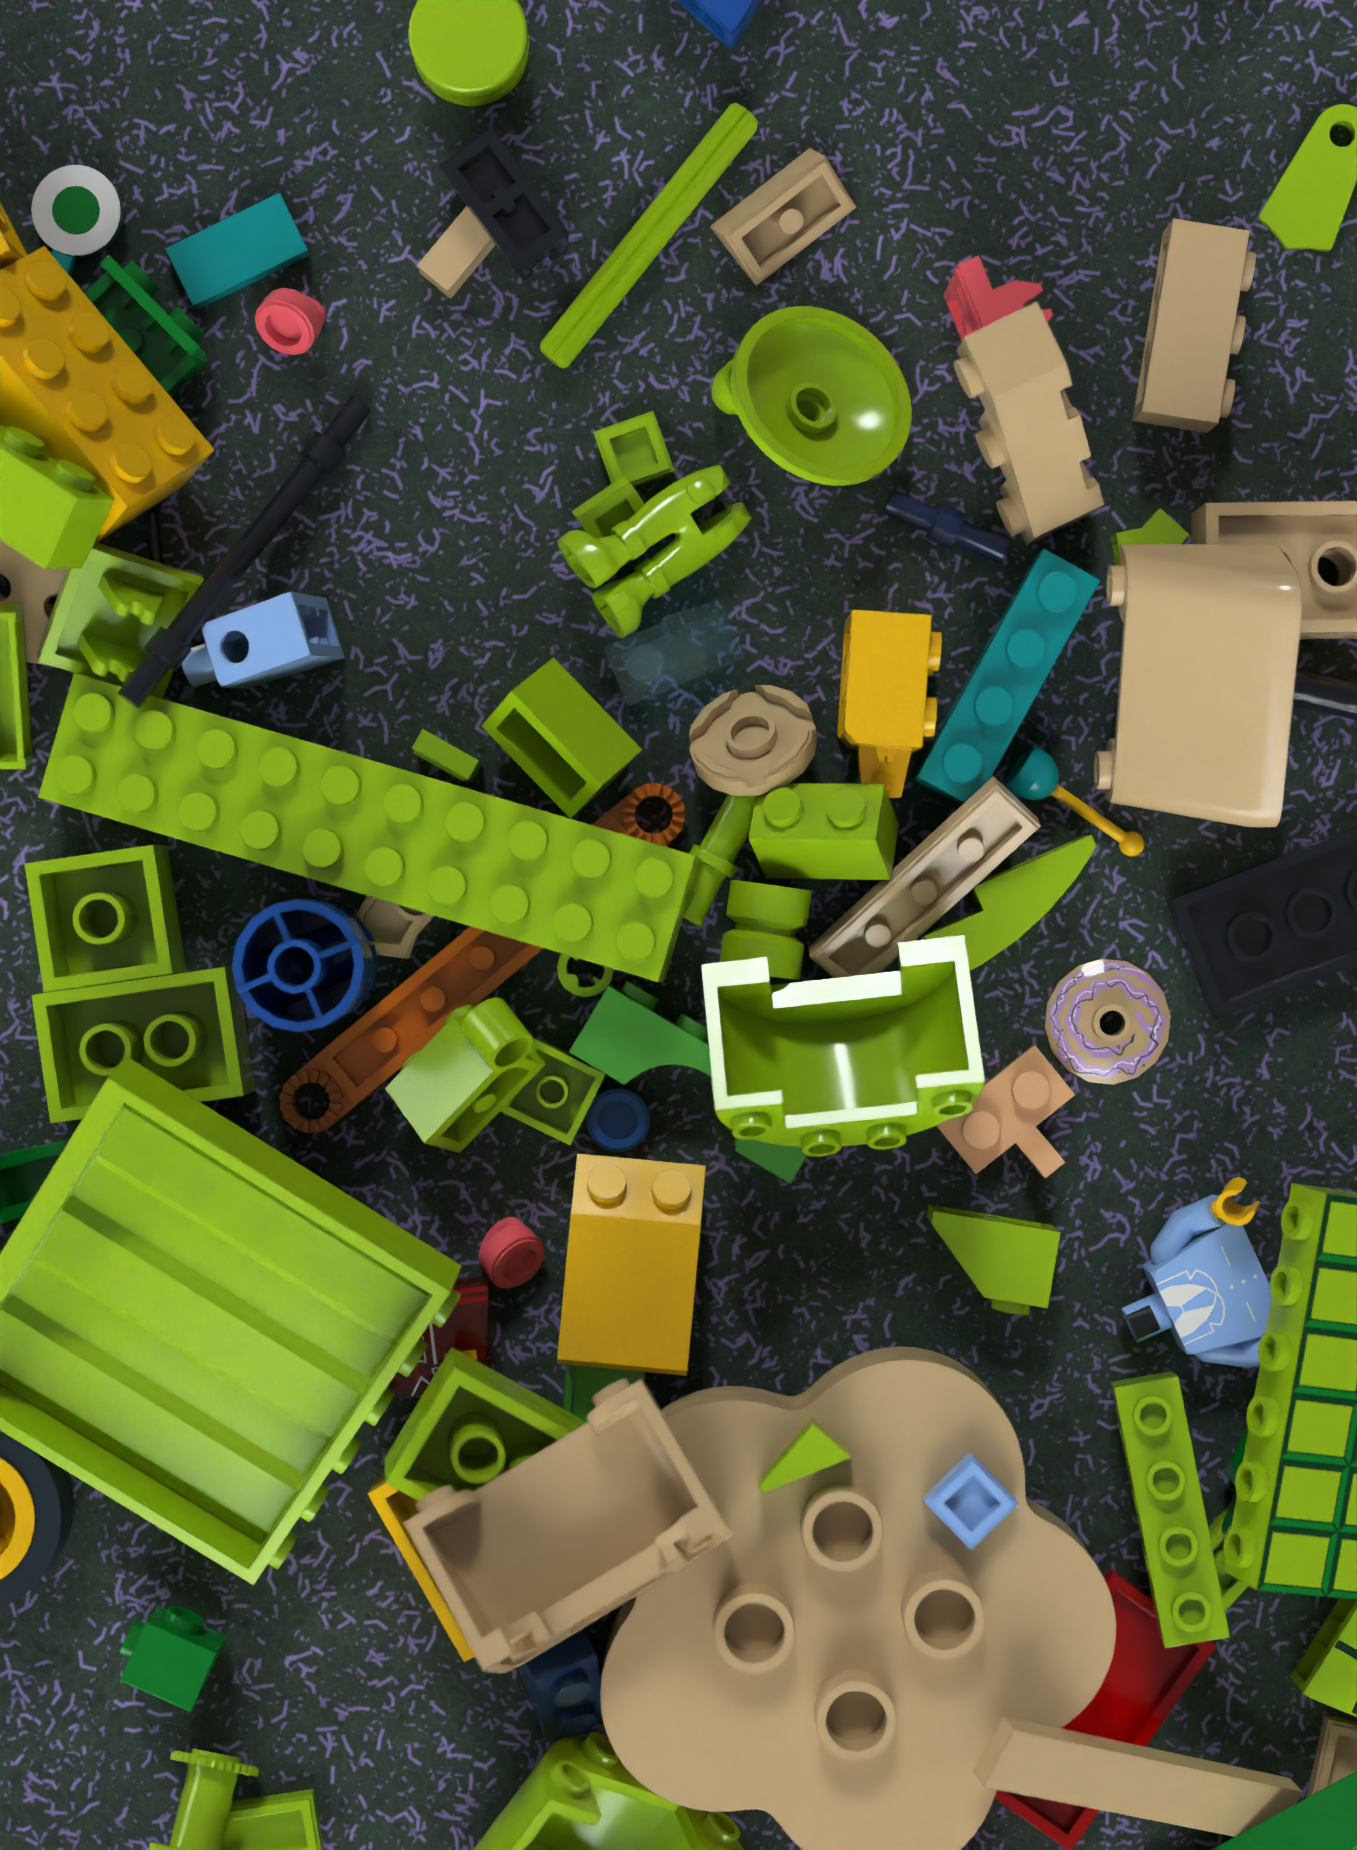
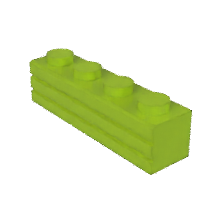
[0,603,33,769]

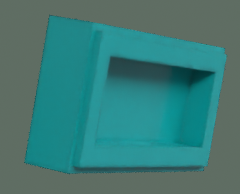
[165,193,310,310]

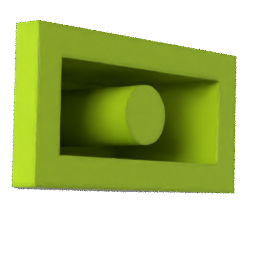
[926,1204,1061,1315]

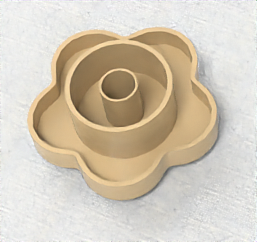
[600,1346,1116,1850]

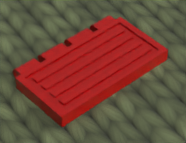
[994,1568,1217,1850]

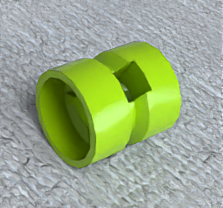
[719,880,812,980]

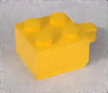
[837,610,942,799]

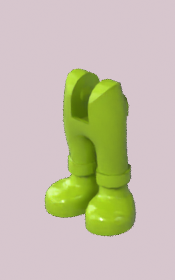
[557,465,752,639]

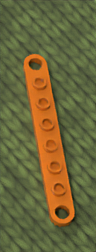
[279,783,686,1133]

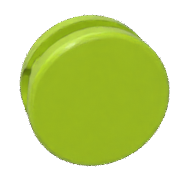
[408,0,530,106]

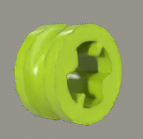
[557,954,615,997]

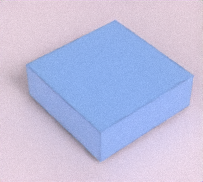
[922,1451,1019,1550]

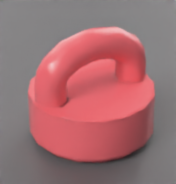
[254,288,327,355]
[478,1217,545,1289]

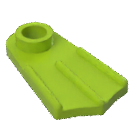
[1258,104,1357,252]

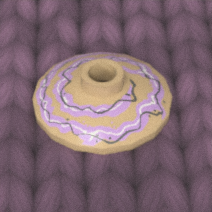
[1044,959,1171,1085]

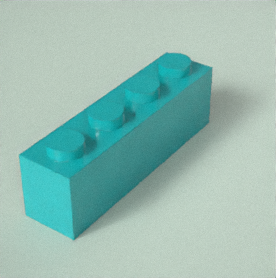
[912,549,1100,806]

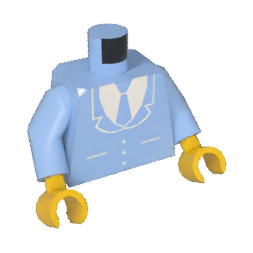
[1121,1177,1271,1368]

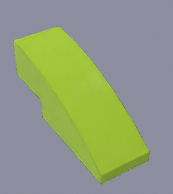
[920,835,1097,971]

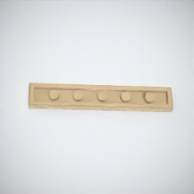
[972,1716,1302,1837]

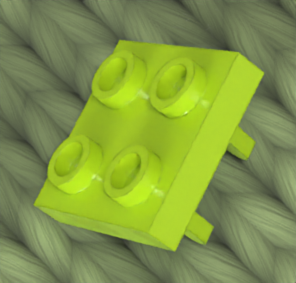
[37,542,204,699]

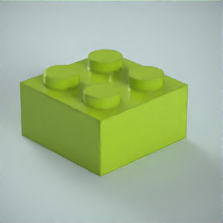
[501,1037,606,1146]

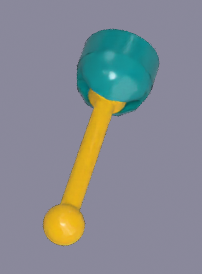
[1004,744,1145,857]

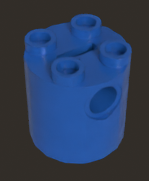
[232,899,379,1032]

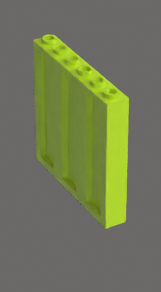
[0,1057,462,1585]

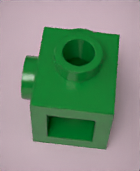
[119,1605,227,1712]

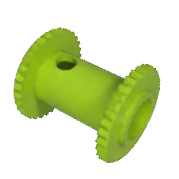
[148,1748,259,1850]

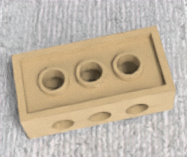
[1191,501,1357,639]

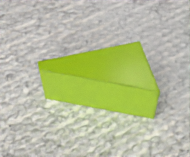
[758,1418,851,1493]

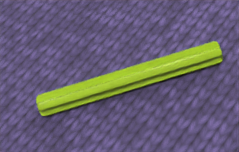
[540,103,758,369]

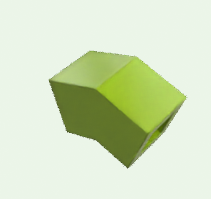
[1111,508,1190,566]

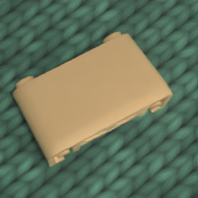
[1094,544,1302,827]
[404,1379,734,1673]

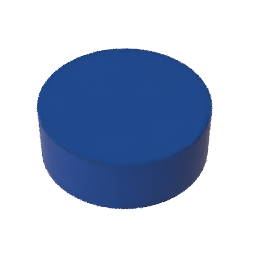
[586,1087,650,1152]

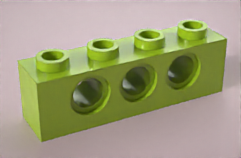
[1110,1371,1230,1648]

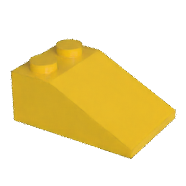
[557,1154,706,1376]

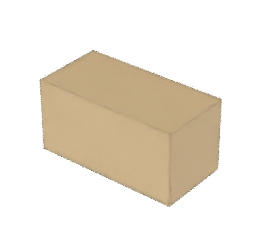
[417,206,495,299]

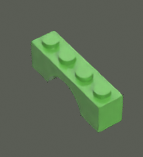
[569,980,807,1184]

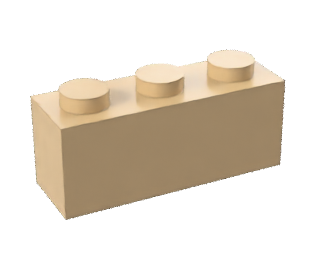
[1132,218,1256,433]

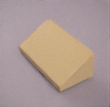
[710,148,856,286]

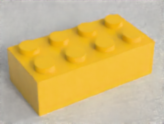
[0,246,214,543]

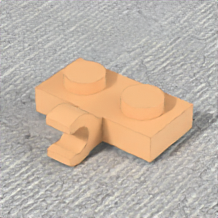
[936,1045,1075,1178]

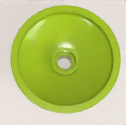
[730,306,912,486]

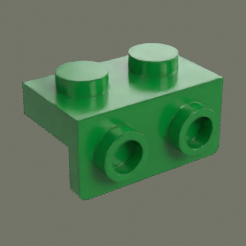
[84,255,210,397]

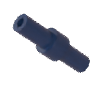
[883,490,1010,563]

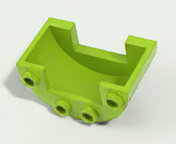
[702,936,985,1157]
[473,1732,744,1850]

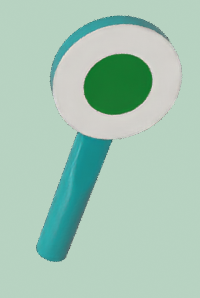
[31,165,123,277]

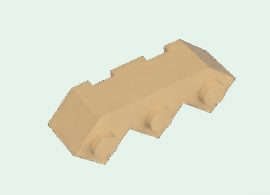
[954,302,1104,545]

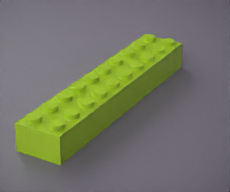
[38,673,700,982]

